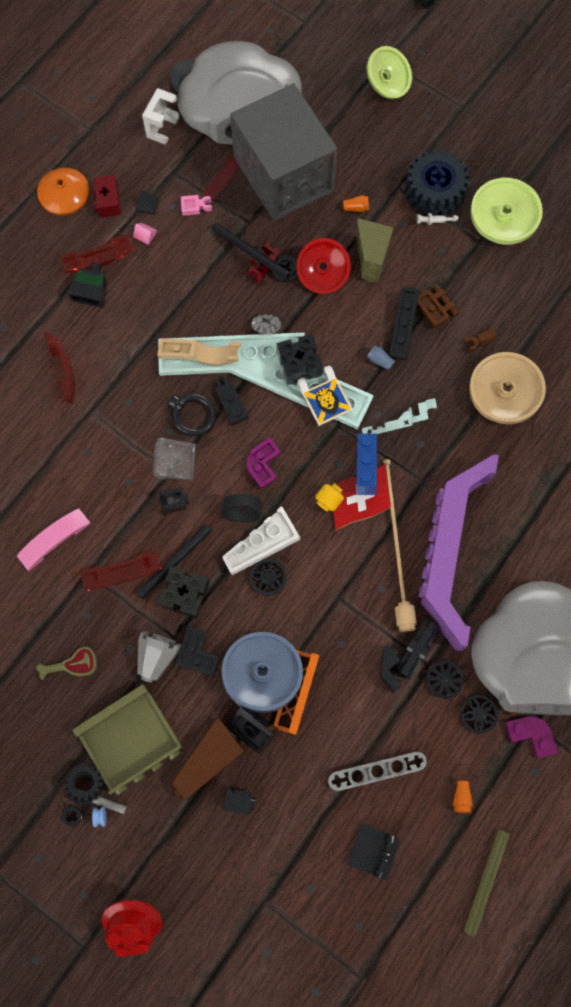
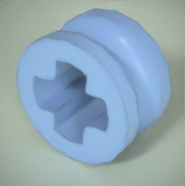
[92,807,106,827]

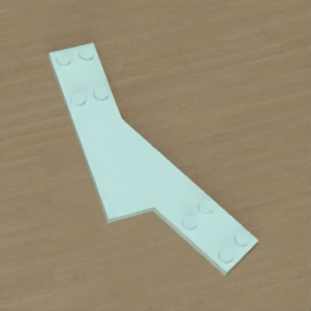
[158,333,374,430]

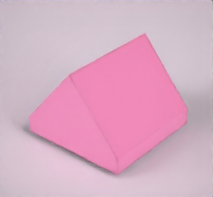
[133,223,157,245]

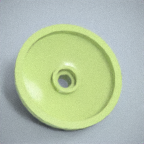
[367,46,412,99]

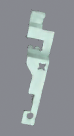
[362,398,437,434]

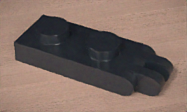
[214,376,249,426]

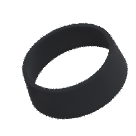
[220,494,263,522]

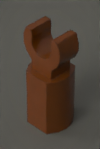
[464,328,497,352]

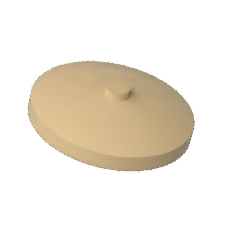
[469,352,546,424]

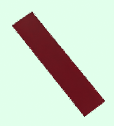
[202,154,239,200]

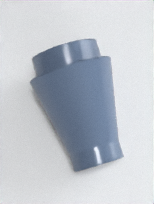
[367,345,395,370]

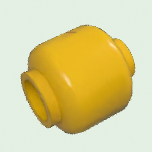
[315,483,344,512]

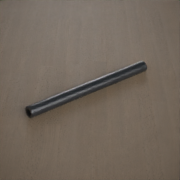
[212,222,292,281]

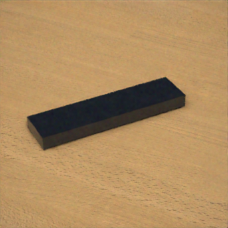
[389,287,420,360]

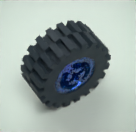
[405,149,470,217]

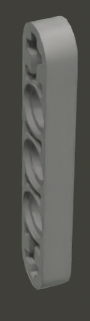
[328,752,427,791]

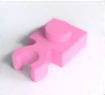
[181,195,212,216]

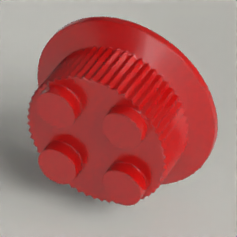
[101,898,162,957]

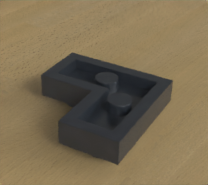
[175,626,220,677]

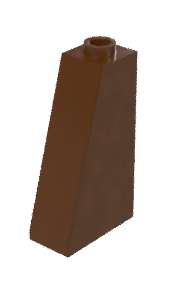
[172,718,245,800]

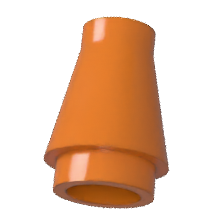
[343,195,369,213]
[452,781,473,813]

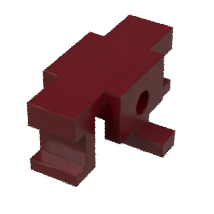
[245,240,280,284]

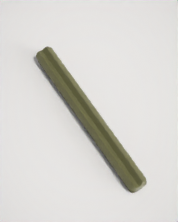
[464,830,509,937]

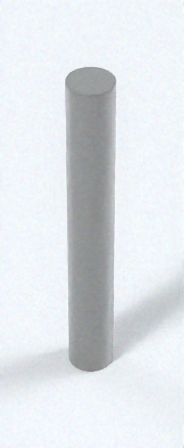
[66,788,127,814]

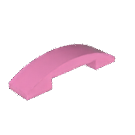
[17,509,91,571]

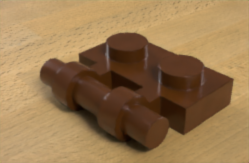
[417,285,459,329]

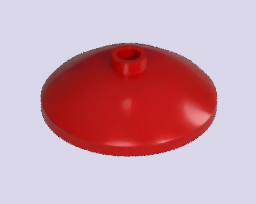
[297,238,351,294]

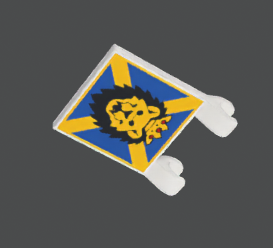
[297,366,353,426]

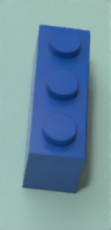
[357,434,377,495]

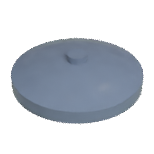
[222,632,303,713]

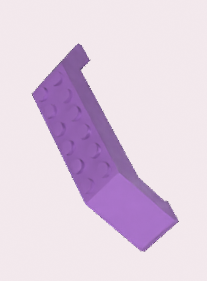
[418,454,499,651]

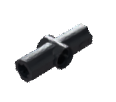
[395,619,440,680]

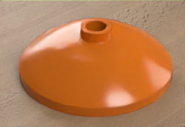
[37,168,90,215]

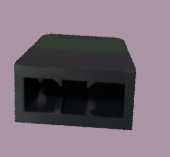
[67,263,107,308]

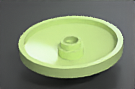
[470,178,543,245]

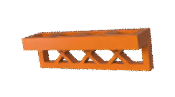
[274,650,319,735]

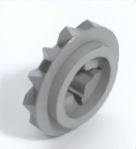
[252,314,281,334]

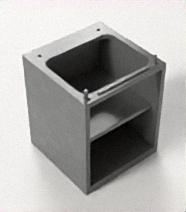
[230,83,338,221]

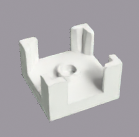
[142,88,180,145]

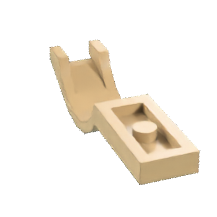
[157,338,241,365]

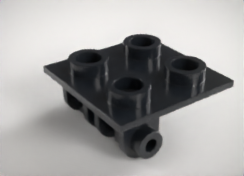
[347,823,401,880]

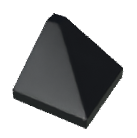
[138,190,159,215]

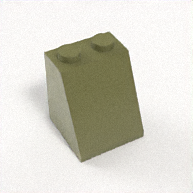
[355,218,393,283]

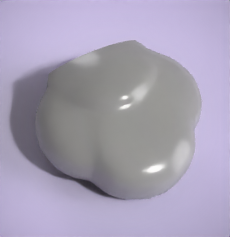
[177,41,302,144]
[471,581,571,715]

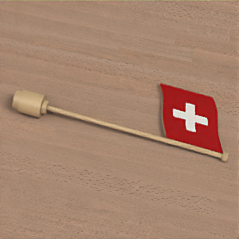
[334,460,417,632]

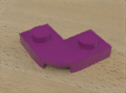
[247,437,281,490]
[505,717,558,758]

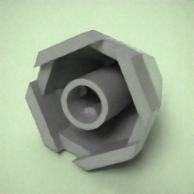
[137,631,181,683]

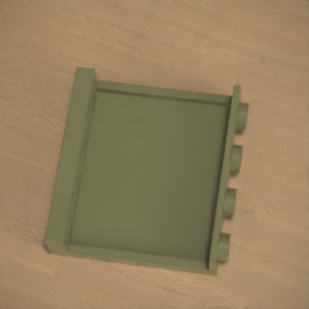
[73,684,183,796]

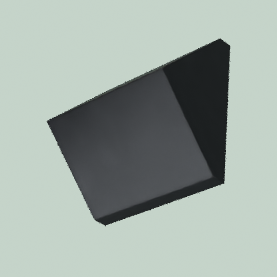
[227,706,278,754]

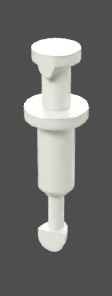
[416,213,458,225]

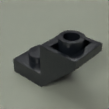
[380,645,401,693]

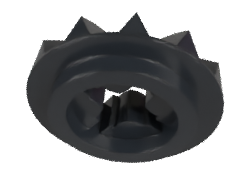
[272,255,298,282]

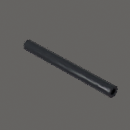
[136,524,212,599]

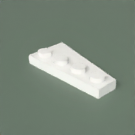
[222,506,300,575]

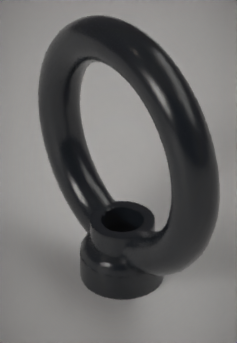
[168,394,216,436]

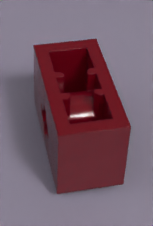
[92,175,121,218]

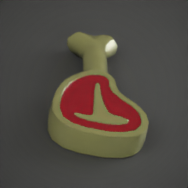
[36,647,97,680]

